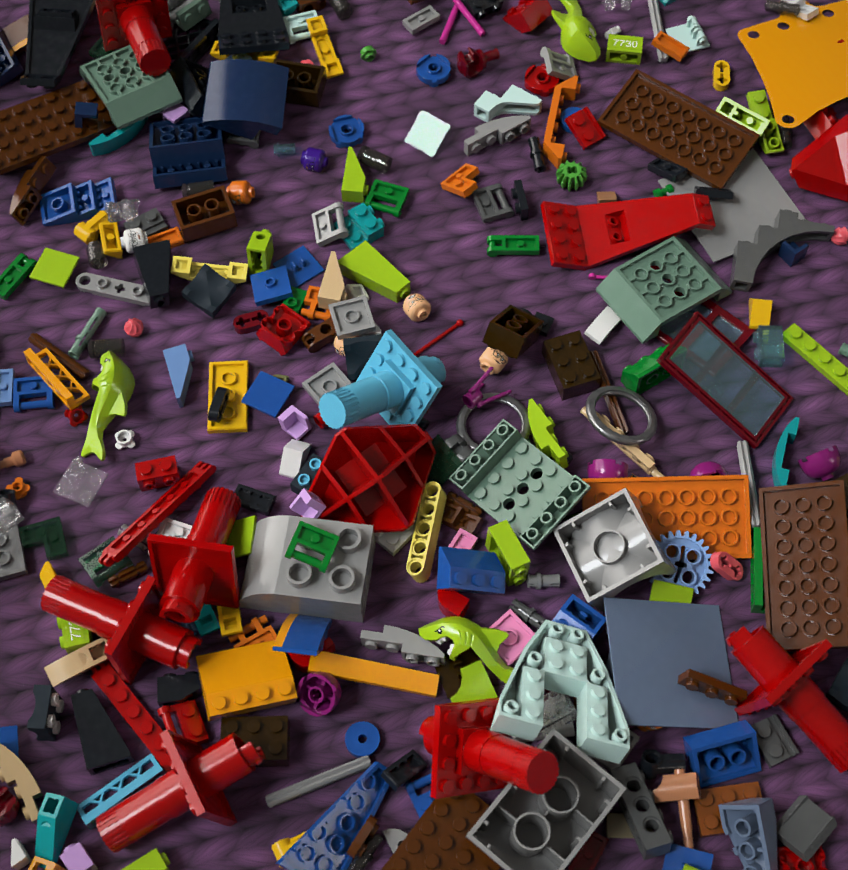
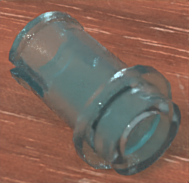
[273,142,296,157]

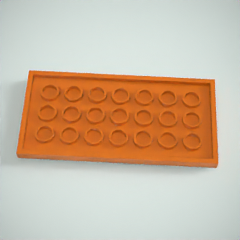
[582,475,752,560]

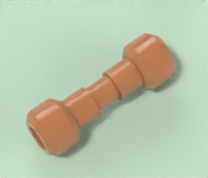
[0,450,27,469]

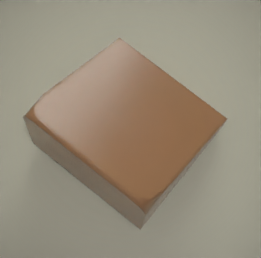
[596,191,617,204]

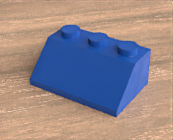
[437,546,506,595]
[683,720,762,788]

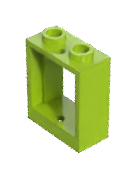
[485,520,531,587]

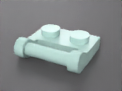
[283,10,317,44]

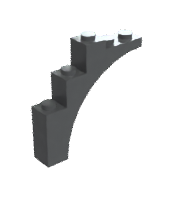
[729,209,835,292]

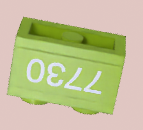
[605,34,643,65]
[57,617,93,654]

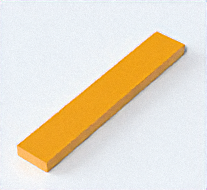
[307,651,440,698]

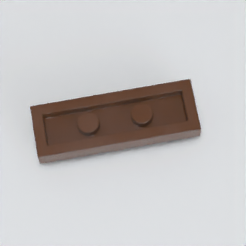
[678,669,748,706]

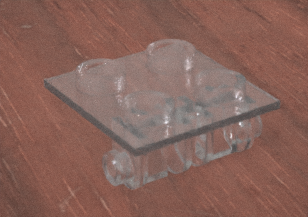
[53,456,108,507]
[538,691,577,737]

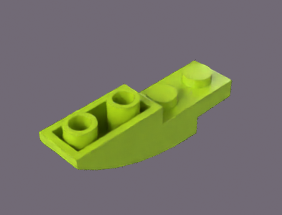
[746,89,784,155]
[528,399,569,469]

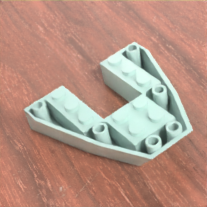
[490,620,630,764]

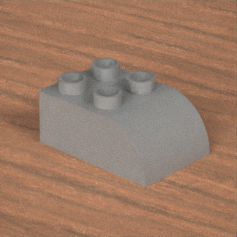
[239,515,376,623]
[466,728,627,870]

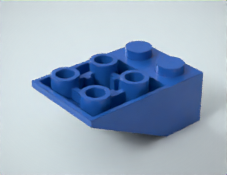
[552,594,606,643]

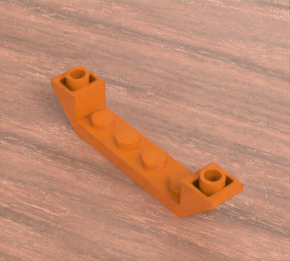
[543,75,581,169]

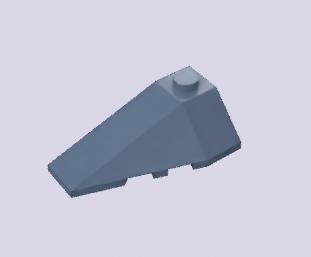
[718,798,777,870]

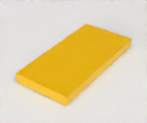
[207,360,249,434]

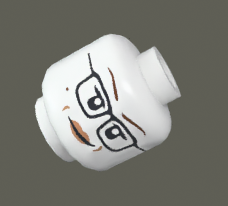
[120,228,148,253]

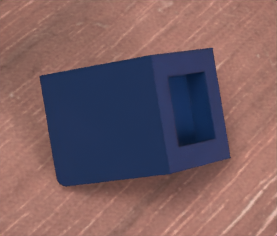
[74,102,98,128]
[778,241,809,267]

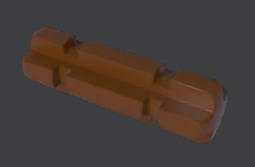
[446,491,483,517]
[108,561,149,588]

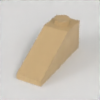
[317,251,348,309]

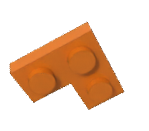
[440,163,480,198]

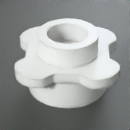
[115,430,135,450]

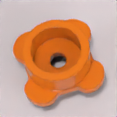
[6,477,30,500]

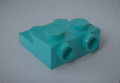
[333,202,385,251]

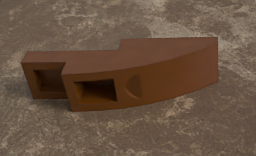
[9,156,57,226]

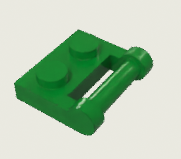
[364,179,409,218]
[285,521,340,573]

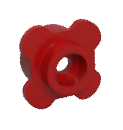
[64,405,88,427]

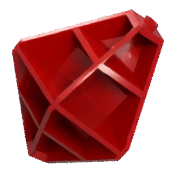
[789,114,848,202]
[301,424,436,533]

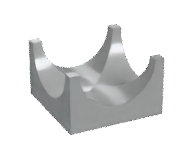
[553,487,677,612]

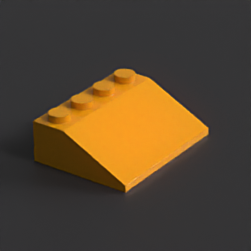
[196,640,298,721]

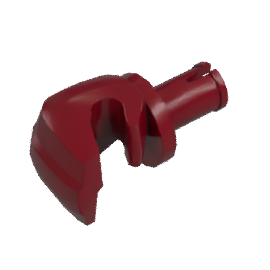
[457,47,500,78]

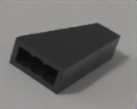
[132,240,171,309]
[70,689,135,775]

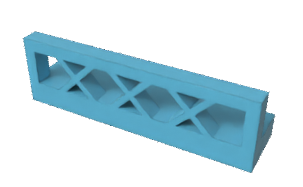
[77,753,165,830]

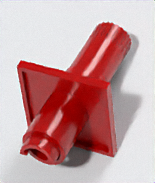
[95,0,172,76]
[147,487,241,623]
[41,575,203,685]
[725,625,848,773]
[419,697,559,799]
[96,729,265,853]

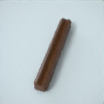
[28,333,90,379]

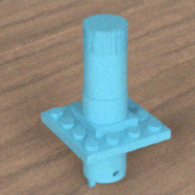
[319,329,446,429]

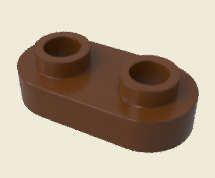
[346,815,380,859]

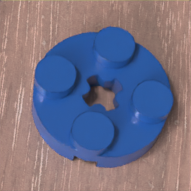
[416,54,451,87]
[329,115,365,148]

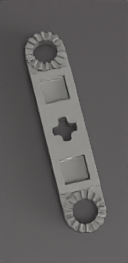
[75,273,159,308]

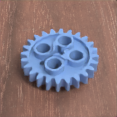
[649,530,713,594]

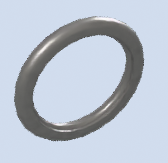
[586,386,657,446]
[456,393,531,450]

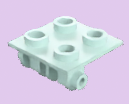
[665,15,710,52]

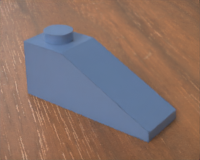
[163,344,194,408]

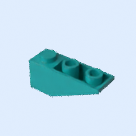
[35,792,79,869]

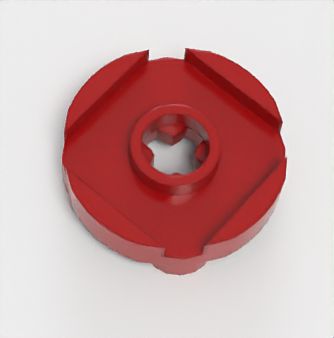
[525,64,560,97]

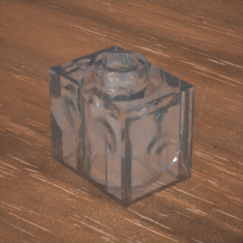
[0,497,24,534]

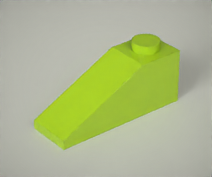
[716,96,771,137]
[341,147,369,203]

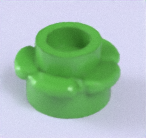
[360,46,377,62]

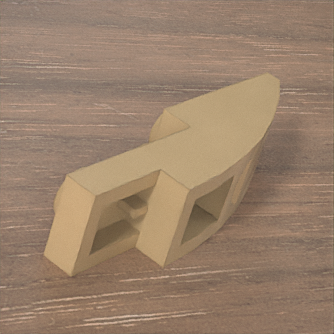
[44,638,109,687]
[0,744,43,824]

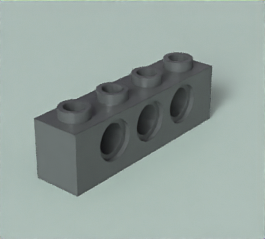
[609,762,673,860]

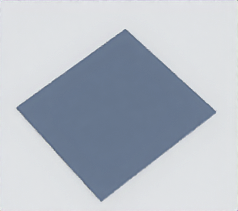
[603,597,738,729]

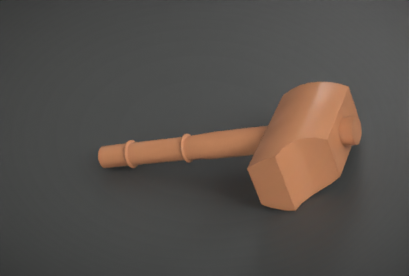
[652,769,701,849]

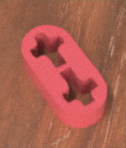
[710,552,743,581]

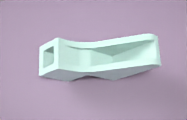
[474,84,542,122]

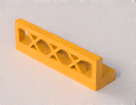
[24,348,91,411]

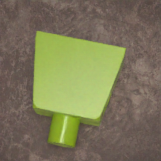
[246,229,274,274]

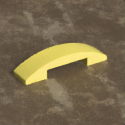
[170,256,248,284]

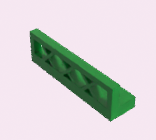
[750,527,765,614]

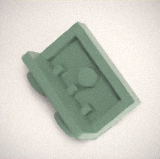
[175,0,212,31]

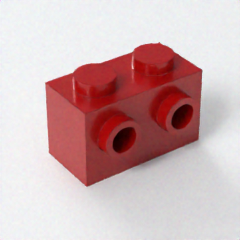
[135,455,181,492]

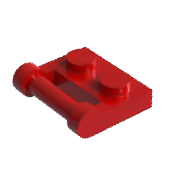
[157,699,209,744]

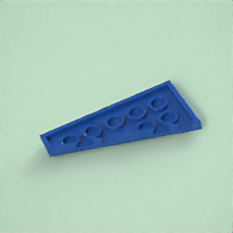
[276,762,390,870]

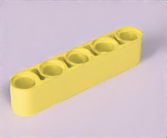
[406,481,447,583]

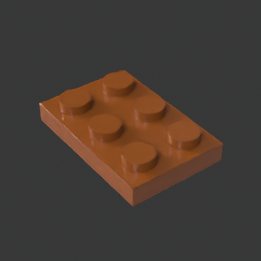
[692,781,762,838]

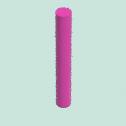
[452,0,486,37]
[439,4,459,45]

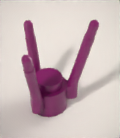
[462,367,512,409]

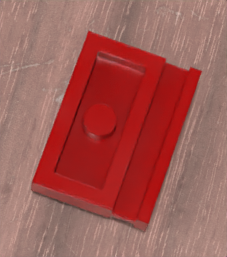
[564,106,606,150]

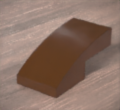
[441,502,484,536]

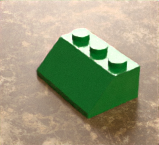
[621,344,687,395]

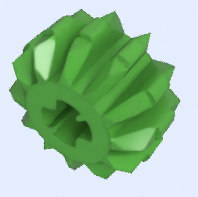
[556,160,587,191]

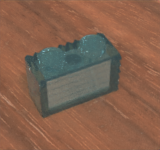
[753,325,785,368]

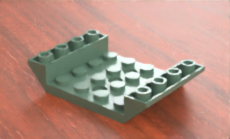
[79,45,183,130]
[596,236,732,344]
[449,419,591,550]

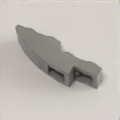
[464,115,531,156]
[360,625,445,667]

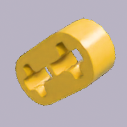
[713,60,730,91]

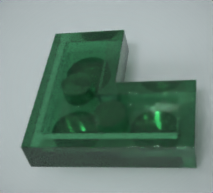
[19,516,69,561]

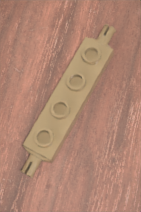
[580,406,665,477]

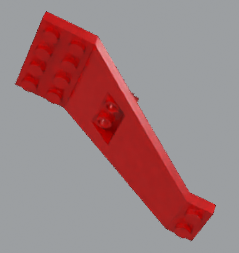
[540,193,716,271]

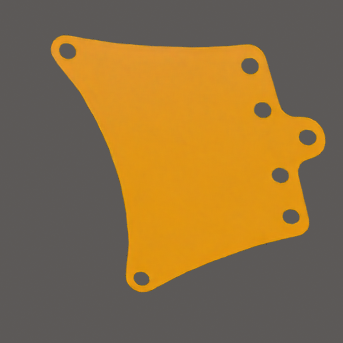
[738,0,848,128]

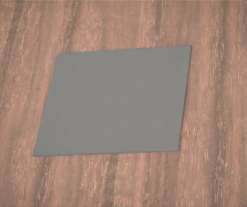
[658,148,805,263]

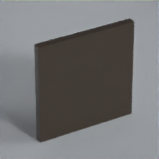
[435,647,478,699]

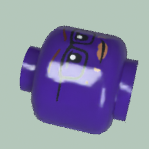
[301,147,328,173]

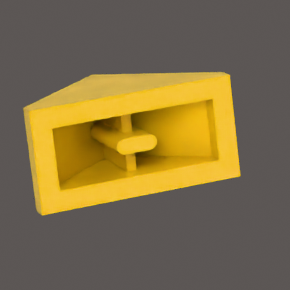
[749,298,773,330]

